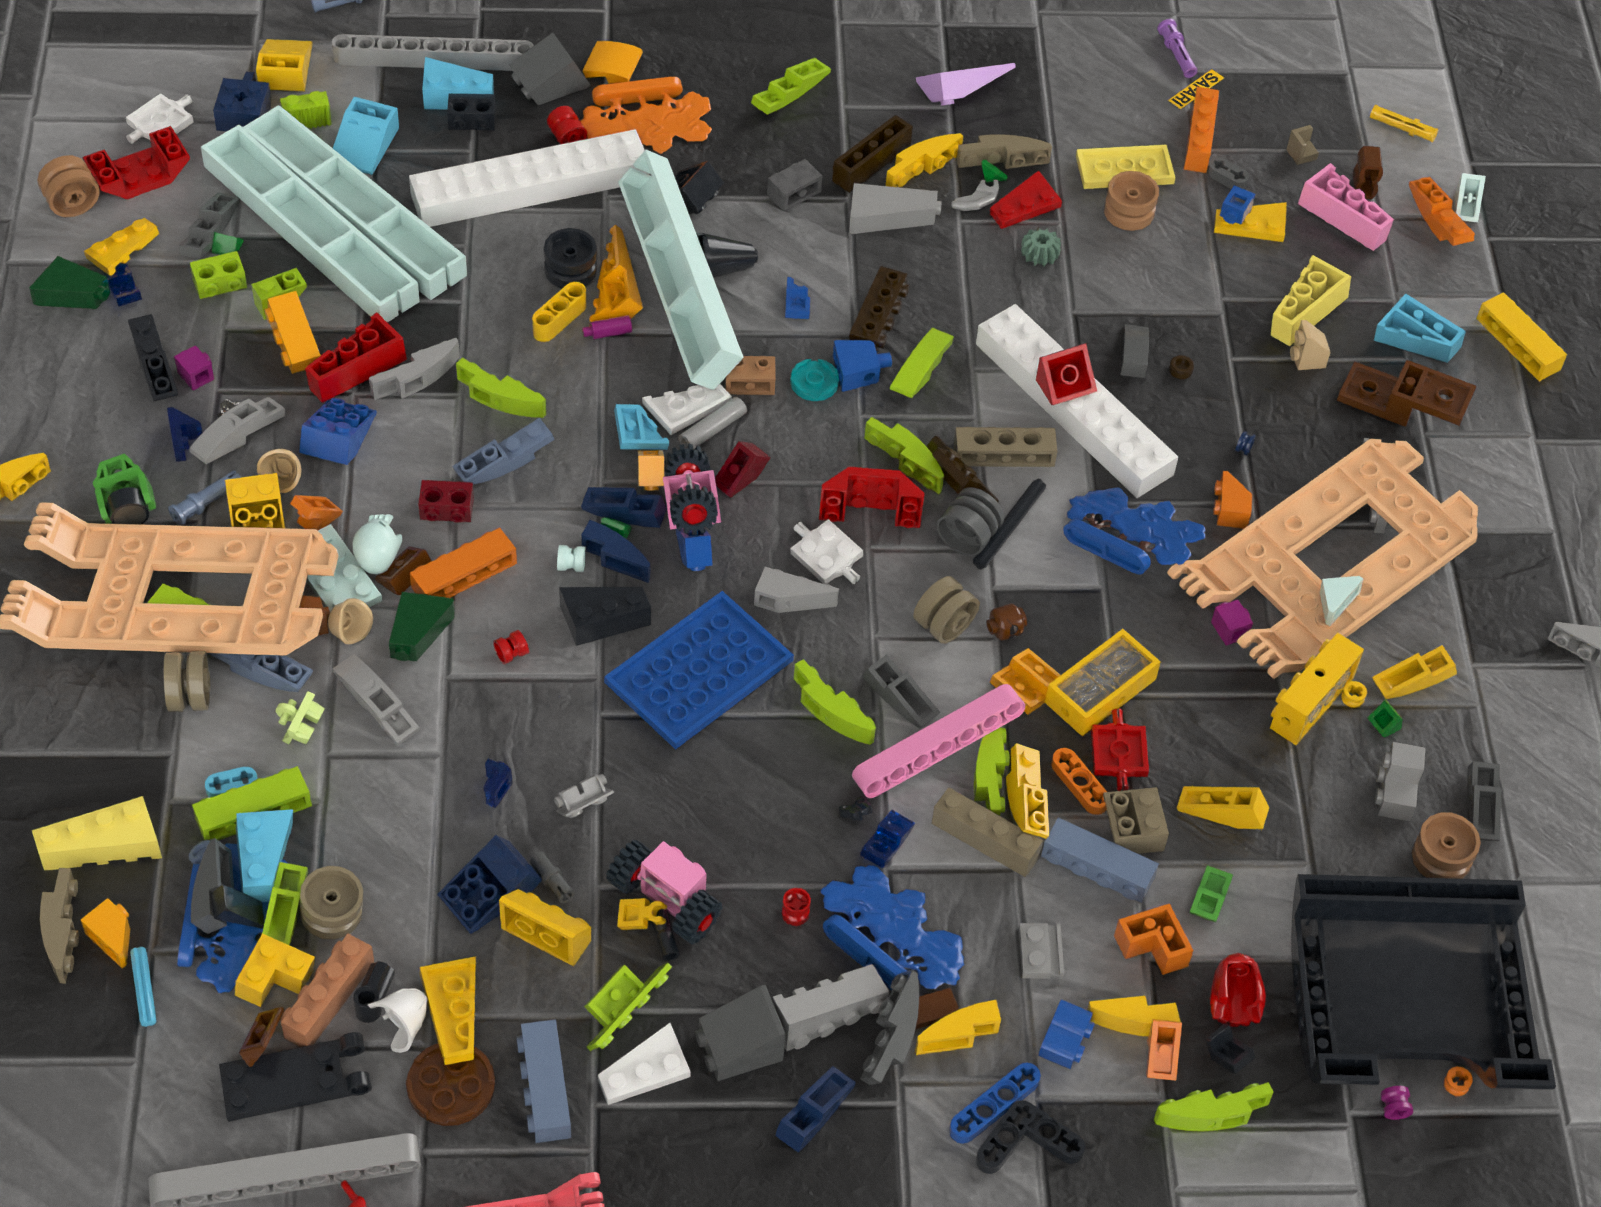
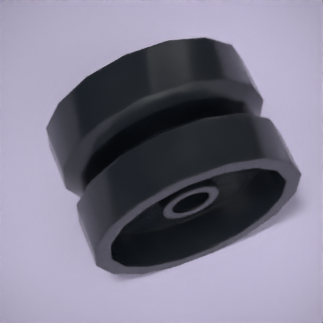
[544,228,597,289]

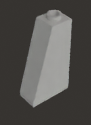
[849,183,941,234]

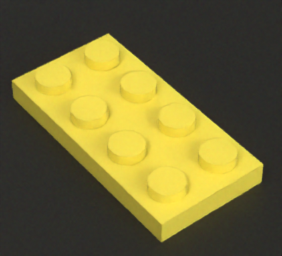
[1076,145,1175,189]

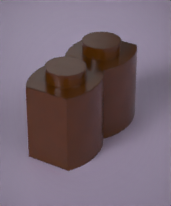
[1353,146,1383,199]

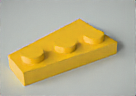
[1214,202,1287,242]
[84,218,159,276]

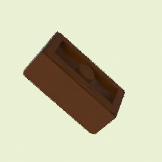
[375,546,432,595]
[239,1007,285,1067]

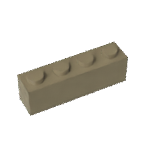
[931,787,1043,877]

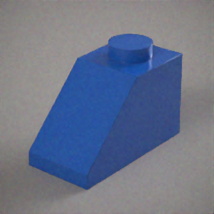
[676,529,713,571]

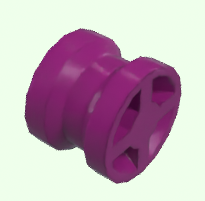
[1380,1086,1414,1120]

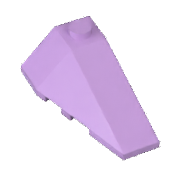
[916,63,1015,106]

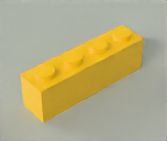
[1476,292,1567,381]

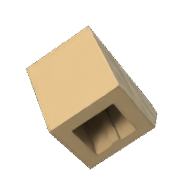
[1290,320,1330,370]

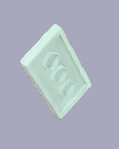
[306,524,382,612]

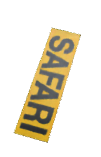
[1168,69,1224,109]

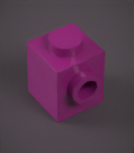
[174,345,214,391]
[1211,600,1253,646]

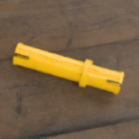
[1370,104,1438,143]

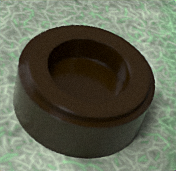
[1169,355,1194,379]

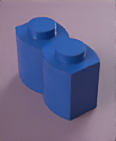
[1038,1000,1095,1069]

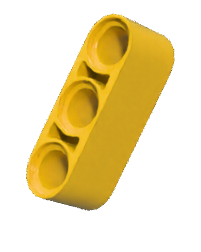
[532,282,586,342]

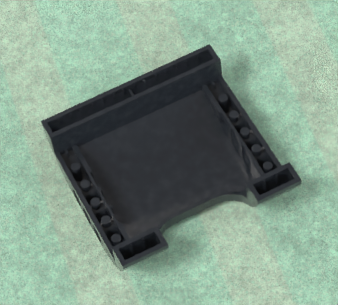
[1291,874,1556,1090]

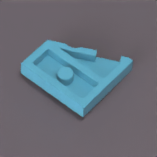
[614,404,669,450]

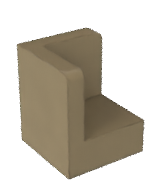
[1286,125,1319,165]

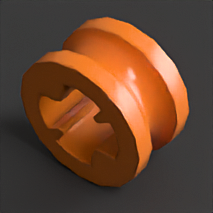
[1444,1066,1473,1096]

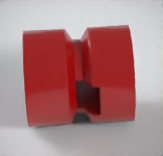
[547,106,587,145]

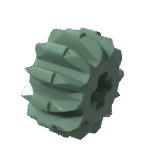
[1021,227,1061,267]

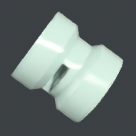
[557,545,586,572]

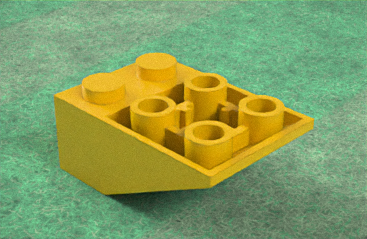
[256,39,313,91]
[225,473,285,528]

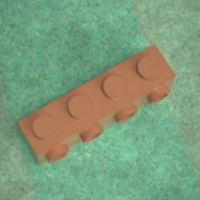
[281,934,374,1047]

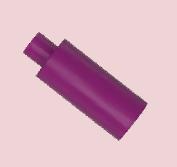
[582,315,632,339]

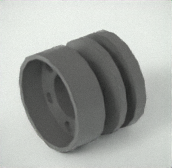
[936,487,1005,556]

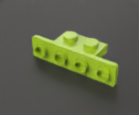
[584,963,672,1051]

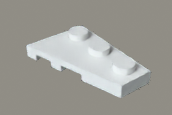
[642,384,732,435]
[598,1023,691,1105]

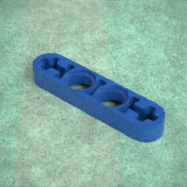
[949,1063,1041,1144]

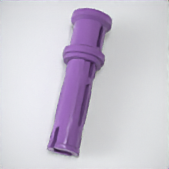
[1157,19,1198,78]

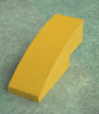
[1372,645,1457,699]
[1087,996,1180,1037]
[915,1000,1001,1055]

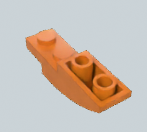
[1409,177,1475,246]

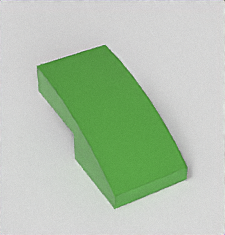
[1189,865,1233,923]

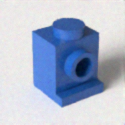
[1220,185,1255,224]

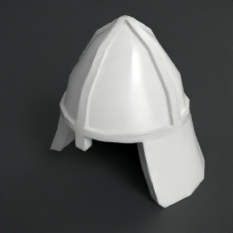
[368,988,428,1053]

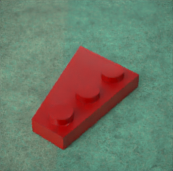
[990,171,1062,229]

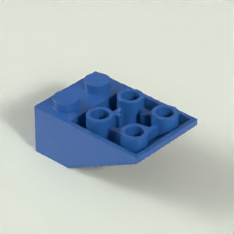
[299,398,377,465]

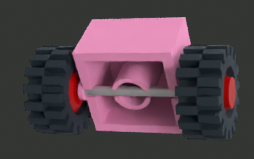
[663,444,721,535]
[606,840,723,944]

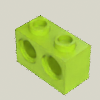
[189,251,247,299]

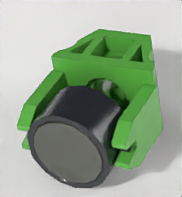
[93,454,156,525]

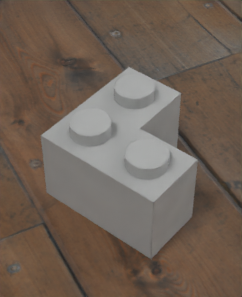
[1374,742,1425,821]

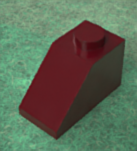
[715,441,771,497]

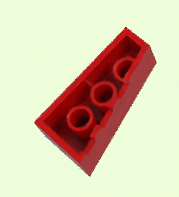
[305,312,407,403]

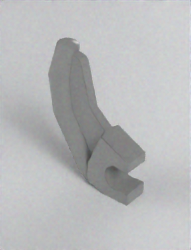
[951,180,999,211]

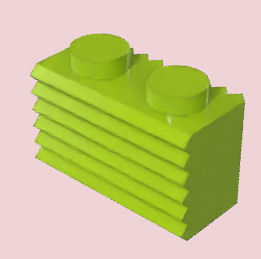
[280,91,332,129]

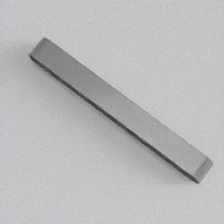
[332,34,534,71]
[148,1133,421,1207]

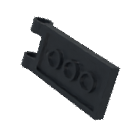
[219,1032,372,1122]

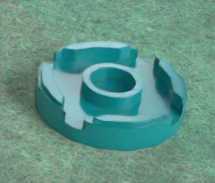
[790,359,839,401]

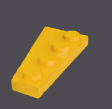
[419,956,476,1065]

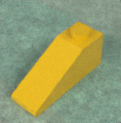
[1177,786,1269,829]

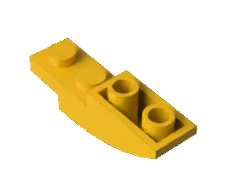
[885,133,963,187]
[0,453,51,501]
[1006,743,1049,839]

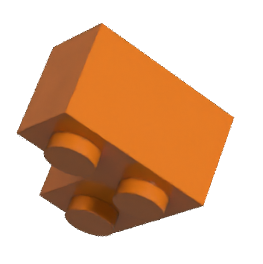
[1114,903,1194,975]

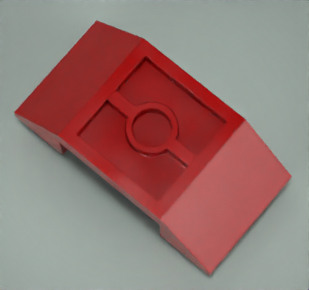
[82,126,190,199]
[819,467,924,528]

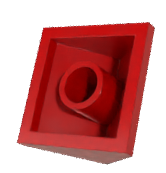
[1036,343,1097,405]

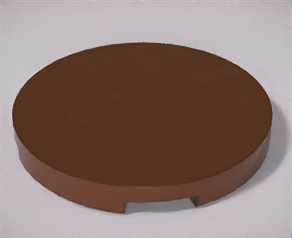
[406,1043,495,1126]

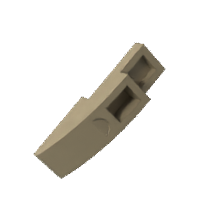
[956,135,1052,169]
[40,868,79,983]

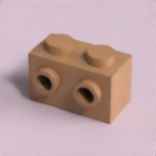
[725,356,776,395]

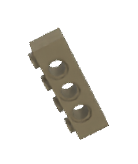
[954,427,1058,467]

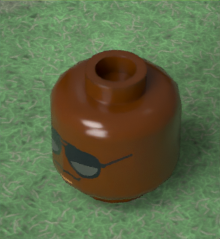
[986,603,1027,641]

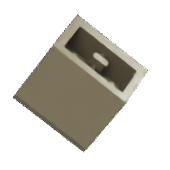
[1103,787,1169,854]

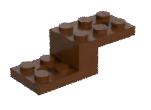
[1337,360,1477,427]

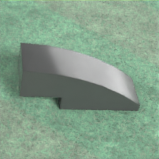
[1121,324,1149,378]
[862,654,940,729]
[1467,761,1502,841]
[191,838,234,934]

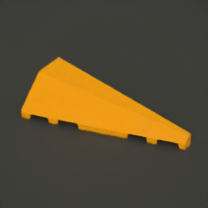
[589,224,643,322]

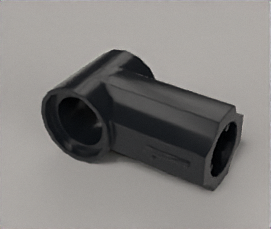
[353,961,395,1023]

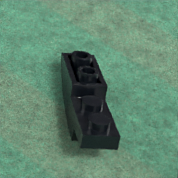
[128,314,178,402]

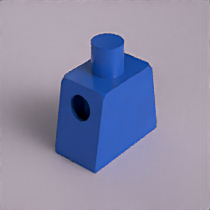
[832,340,892,392]

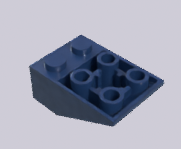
[437,835,542,934]

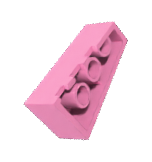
[1298,163,1394,251]

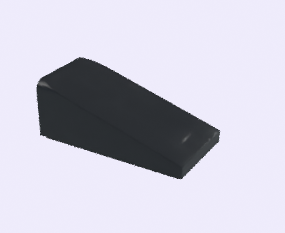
[211,885,264,929]

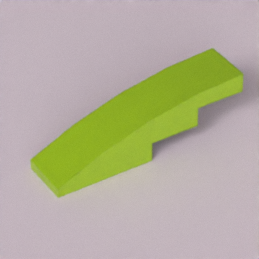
[751,58,831,115]
[890,328,954,398]

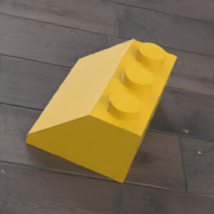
[499,889,591,967]

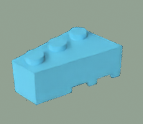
[422,57,494,110]
[1374,294,1466,363]
[236,809,293,902]

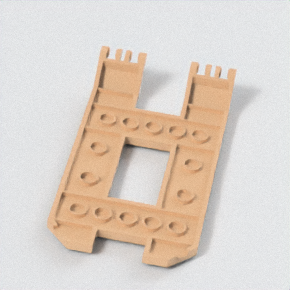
[1167,439,1478,679]
[0,503,339,655]

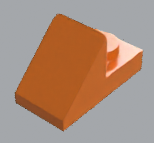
[290,495,343,531]
[1146,1019,1182,1081]

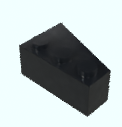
[559,587,651,646]

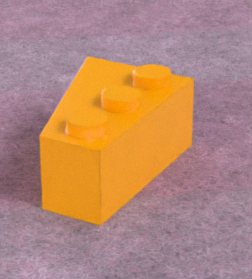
[264,291,321,374]

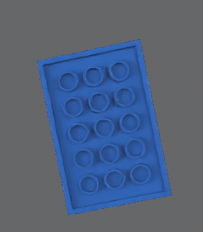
[604,591,794,750]

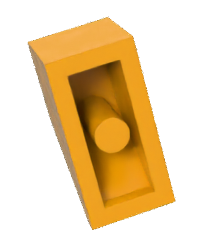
[638,450,664,491]
[81,898,130,969]

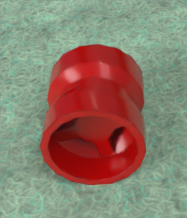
[493,630,529,664]
[782,888,811,926]

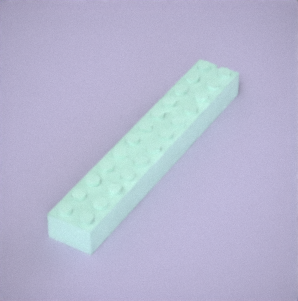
[242,105,467,300]
[201,125,420,322]
[618,150,744,390]

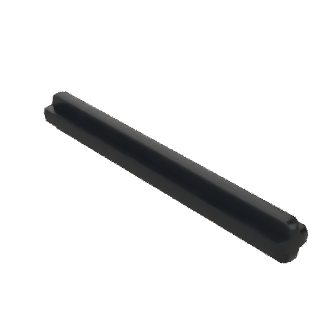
[973,478,1046,570]

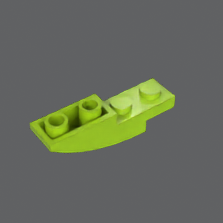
[456,357,546,418]
[864,417,944,494]
[794,659,876,745]
[973,727,1010,816]
[1154,1082,1274,1131]

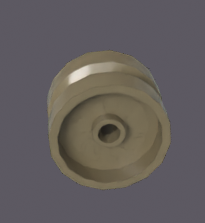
[913,576,980,644]
[164,651,210,712]
[300,866,363,940]

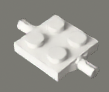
[126,93,193,144]
[790,519,863,584]

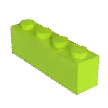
[192,766,312,841]

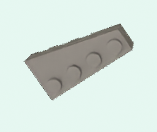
[772,964,889,1052]

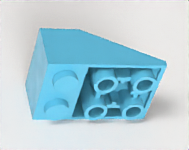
[333,97,399,175]

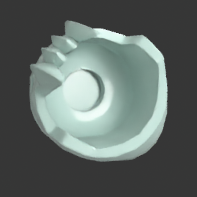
[352,514,402,574]

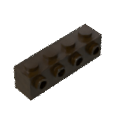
[832,115,913,193]
[849,266,910,353]

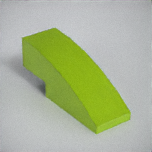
[262,862,308,945]

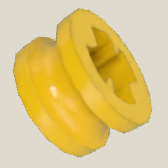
[1341,681,1367,708]

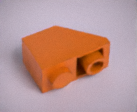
[1213,471,1252,529]

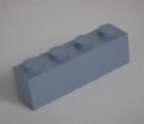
[1041,817,1159,903]
[516,1019,571,1143]

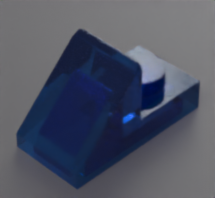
[167,407,203,462]

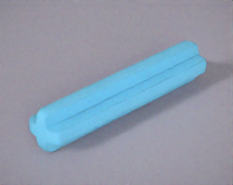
[130,947,157,1027]

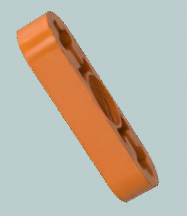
[1051,748,1107,815]

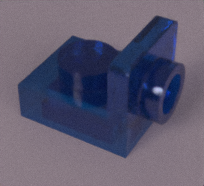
[484,759,513,808]

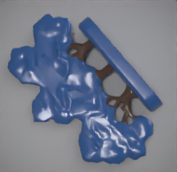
[1063,487,1205,575]

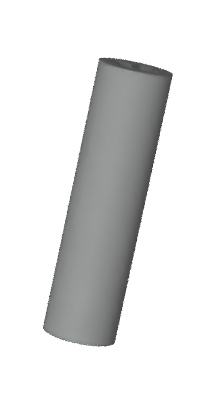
[678,397,747,449]

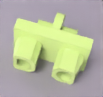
[275,691,325,744]

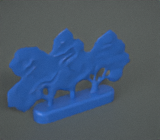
[177,843,287,993]
[820,865,964,991]

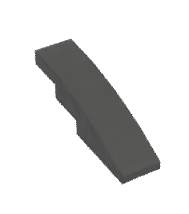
[179,192,240,259]

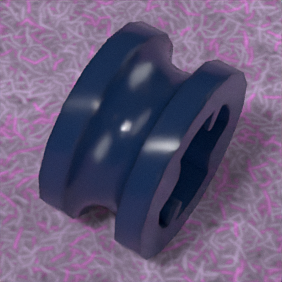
[1235,431,1256,456]

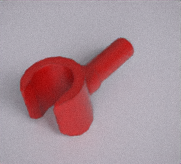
[340,1180,367,1207]

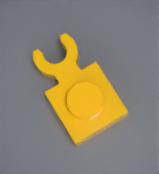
[617,898,667,930]

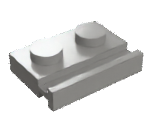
[1019,923,1064,979]

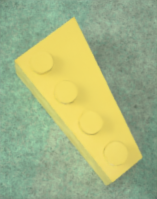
[1271,255,1351,346]
[32,796,162,871]

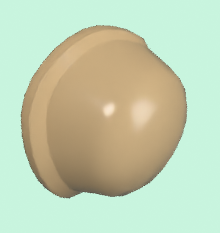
[257,449,301,493]
[328,598,373,644]

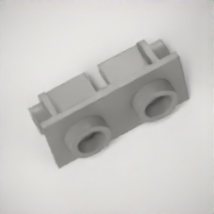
[554,774,614,818]

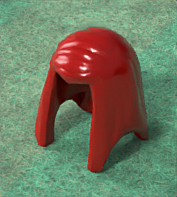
[1210,953,1266,1027]

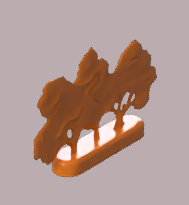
[581,77,712,154]

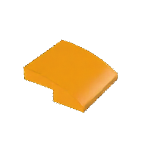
[583,41,643,83]
[989,648,1061,714]

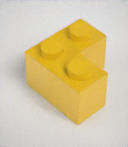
[235,933,315,1007]

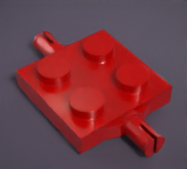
[1091,709,1149,791]

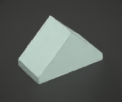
[1454,173,1486,222]
[1320,576,1363,626]

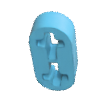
[205,767,258,798]

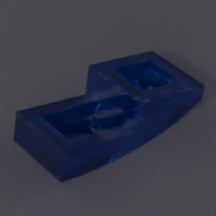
[102,263,142,307]
[860,810,915,869]

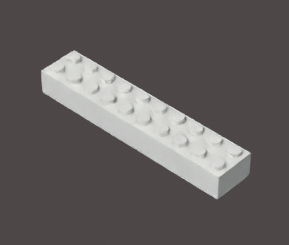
[409,129,649,227]
[976,304,1178,498]

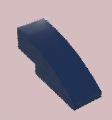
[581,487,667,528]
[581,520,650,583]
[775,1066,856,1153]

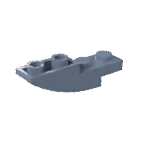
[452,418,555,485]
[208,653,313,692]

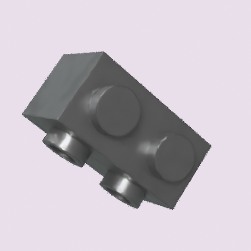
[767,159,822,211]

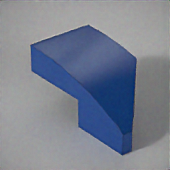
[785,277,810,319]

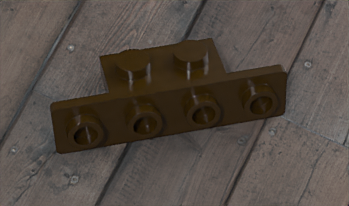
[926,436,999,502]

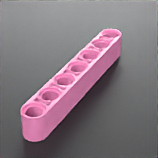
[852,684,1025,798]

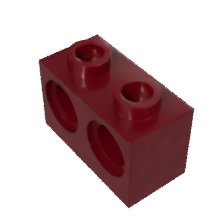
[418,480,474,523]

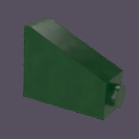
[29,256,110,309]
[389,592,455,661]

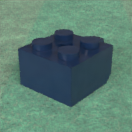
[213,71,271,132]

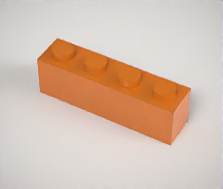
[1184,87,1219,173]
[410,527,517,598]

